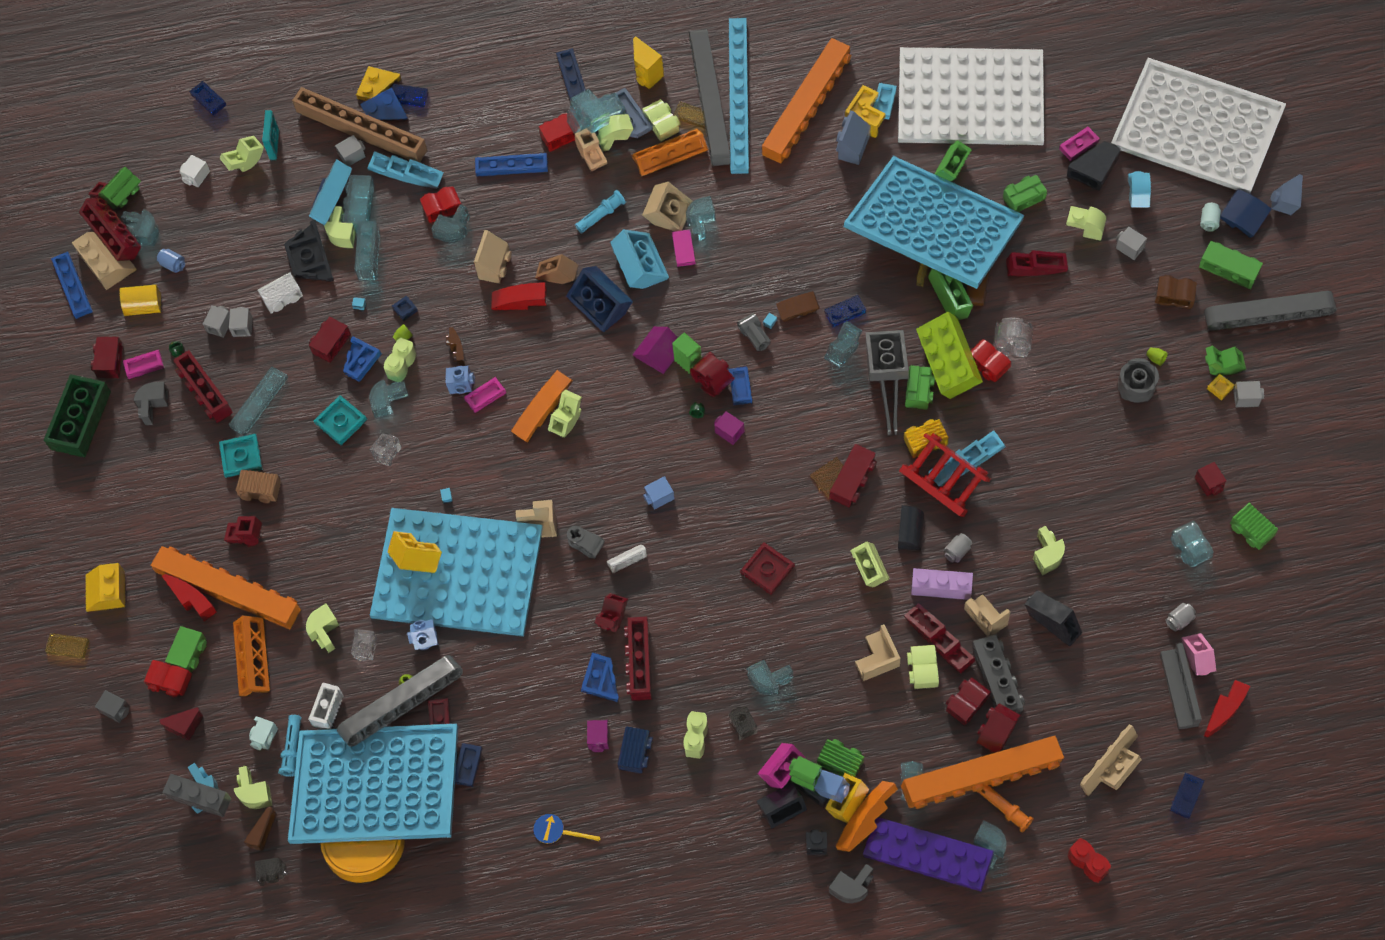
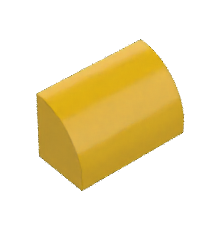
[120,285,161,316]

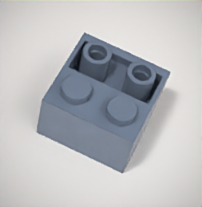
[836,110,871,165]

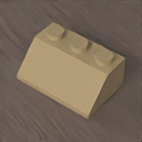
[72,232,137,290]

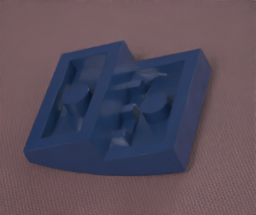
[1220,189,1271,238]

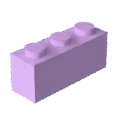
[911,568,973,600]

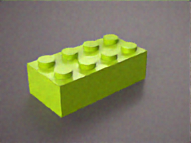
[916,312,983,399]

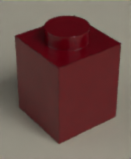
[1195,462,1227,496]

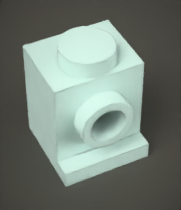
[249,716,278,750]

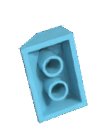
[610,229,669,289]

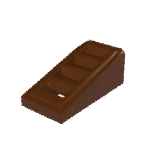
[244,807,276,851]

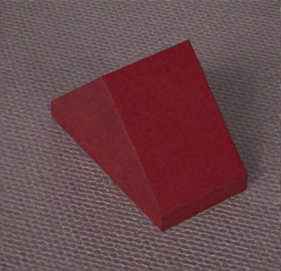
[159,707,203,741]

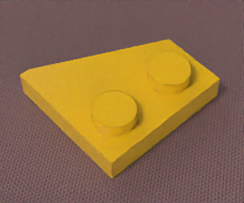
[356,66,401,101]

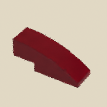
[1006,250,1068,276]

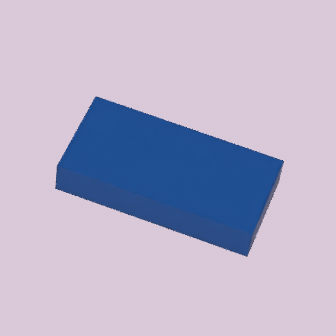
[729,367,752,405]

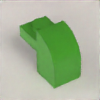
[1205,346,1246,376]

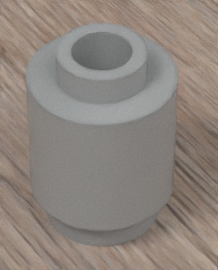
[944,533,972,562]
[1165,603,1196,632]

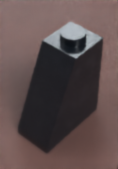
[1067,141,1121,191]
[1025,590,1083,646]

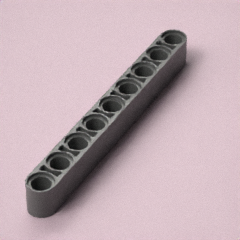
[689,29,730,166]

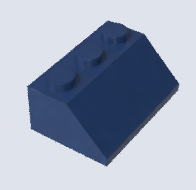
[566,266,633,332]

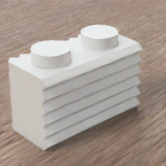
[258,272,303,313]
[308,683,344,730]

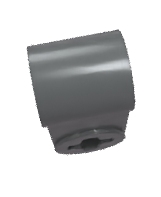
[567,526,605,559]

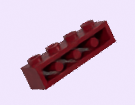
[79,198,141,261]
[173,350,233,423]
[624,617,652,701]

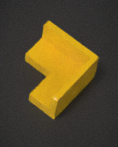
[845,85,885,138]
[388,531,442,573]

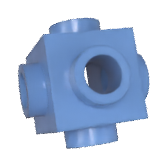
[446,366,475,394]
[407,619,438,650]

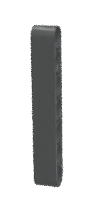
[1204,291,1337,330]
[337,655,463,747]

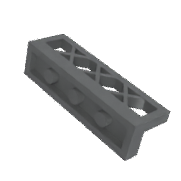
[1160,643,1202,730]

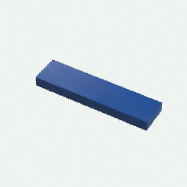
[475,153,548,176]
[51,252,93,319]

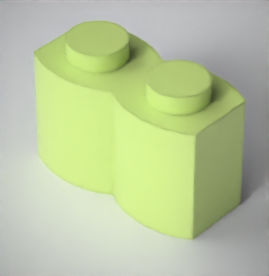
[642,99,680,141]
[384,338,416,383]
[907,645,939,689]
[684,711,708,759]

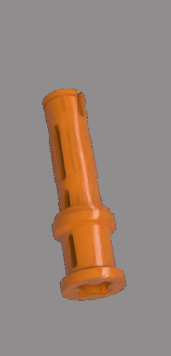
[978,785,1034,833]

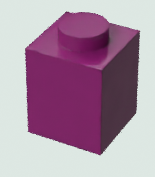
[714,411,745,445]
[587,720,609,752]

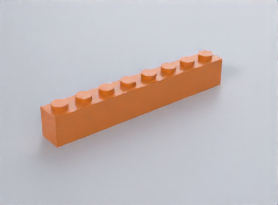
[762,38,852,163]
[150,546,301,630]
[901,736,1064,809]

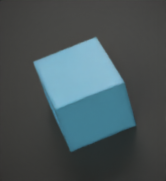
[352,297,366,310]
[763,313,777,329]
[440,488,453,503]

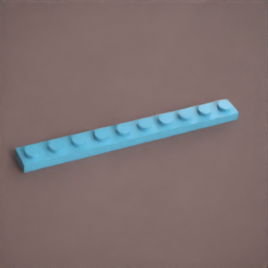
[729,18,749,174]

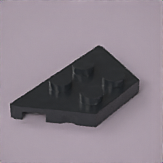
[284,220,334,281]

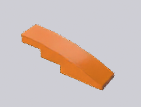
[511,370,573,442]
[836,781,898,852]

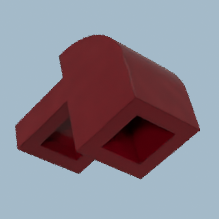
[224,516,262,546]
[594,593,628,632]

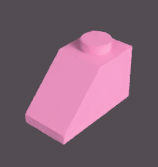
[1182,633,1216,675]

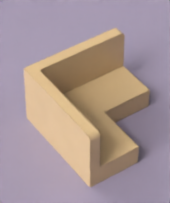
[516,500,557,537]
[964,595,1010,637]
[855,625,901,681]

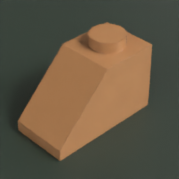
[535,254,579,284]

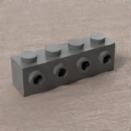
[972,634,1025,714]

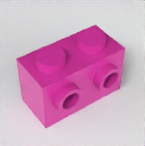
[758,743,806,789]

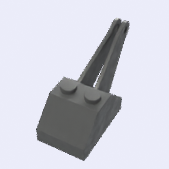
[866,330,909,435]

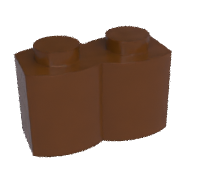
[1155,275,1197,309]

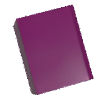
[633,326,678,374]

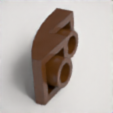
[966,271,990,306]
[776,291,820,322]
[446,327,466,366]

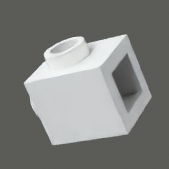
[179,155,210,187]

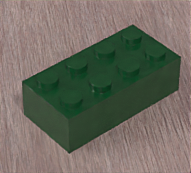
[44,374,111,458]

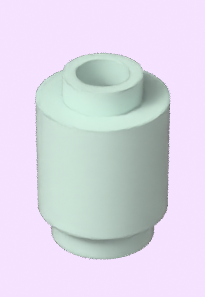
[1200,203,1221,232]

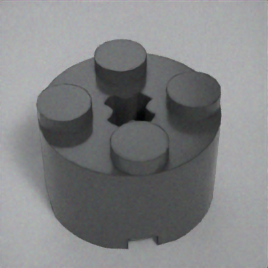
[1117,358,1159,402]

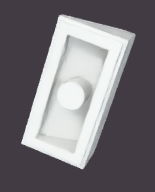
[607,545,647,573]

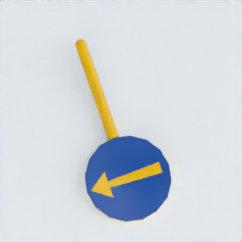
[534,814,601,844]

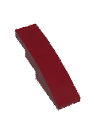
[904,603,975,674]

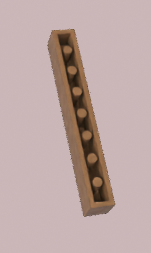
[292,87,428,163]

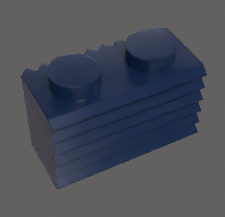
[618,726,653,774]

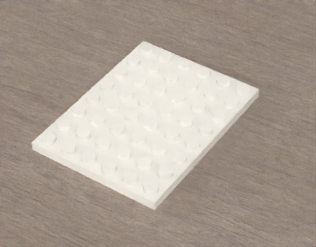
[898,47,1044,145]
[1111,58,1286,194]

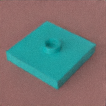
[262,110,280,160]
[314,395,367,445]
[219,434,263,478]

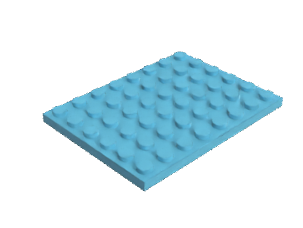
[843,156,1024,289]
[370,508,543,636]
[288,724,458,844]

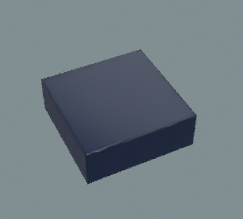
[392,295,418,321]

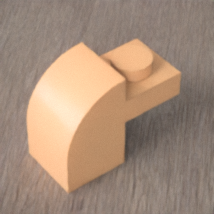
[575,126,607,172]

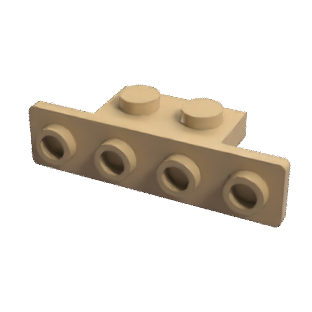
[1080,724,1141,796]

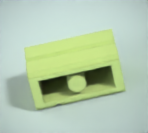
[851,542,890,587]

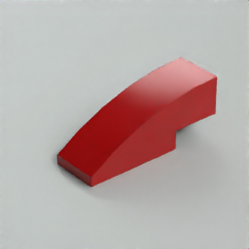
[491,282,547,310]
[162,574,217,621]
[1204,680,1250,738]

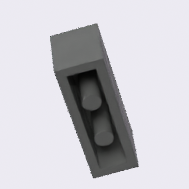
[163,774,232,817]

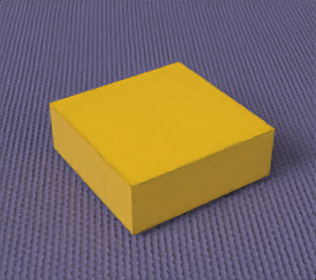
[1207,374,1235,400]

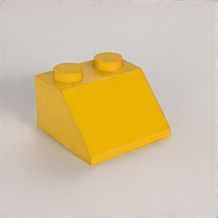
[633,36,664,89]
[86,563,125,612]

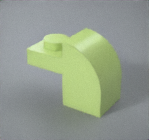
[597,114,633,151]
[220,136,264,172]
[324,206,356,248]
[1066,206,1106,241]
[548,389,582,437]
[1033,526,1065,575]
[306,604,339,653]
[234,766,273,809]

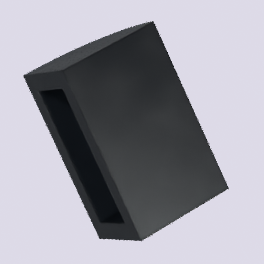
[898,505,924,551]
[757,782,807,829]

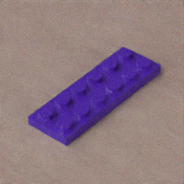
[863,817,994,892]

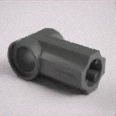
[737,313,771,351]

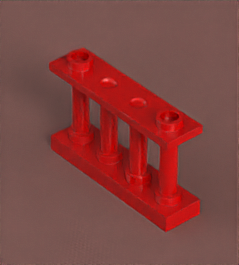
[899,433,991,517]

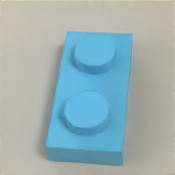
[873,83,897,120]

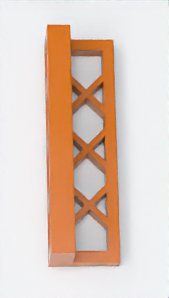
[631,129,708,176]
[233,615,270,696]

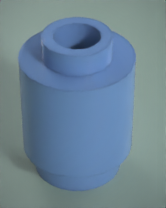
[157,249,185,273]

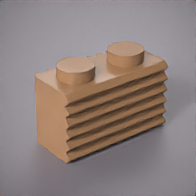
[236,469,281,503]

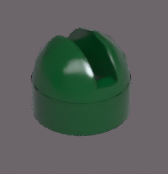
[169,341,185,357]
[689,402,705,418]

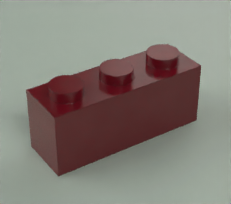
[829,444,877,508]

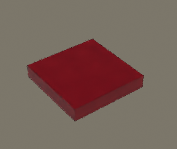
[740,542,795,595]

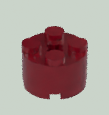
[690,351,734,397]

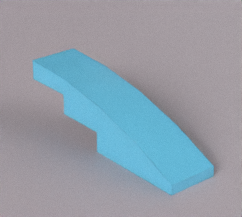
[368,151,444,189]
[309,159,352,225]
[929,430,1006,487]

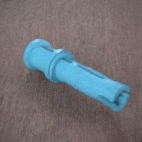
[575,190,626,234]
[278,715,302,777]

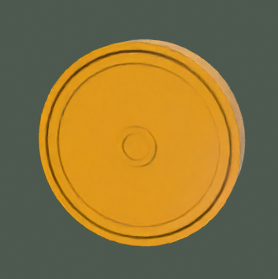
[321,839,405,883]

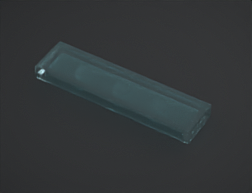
[229,366,288,436]

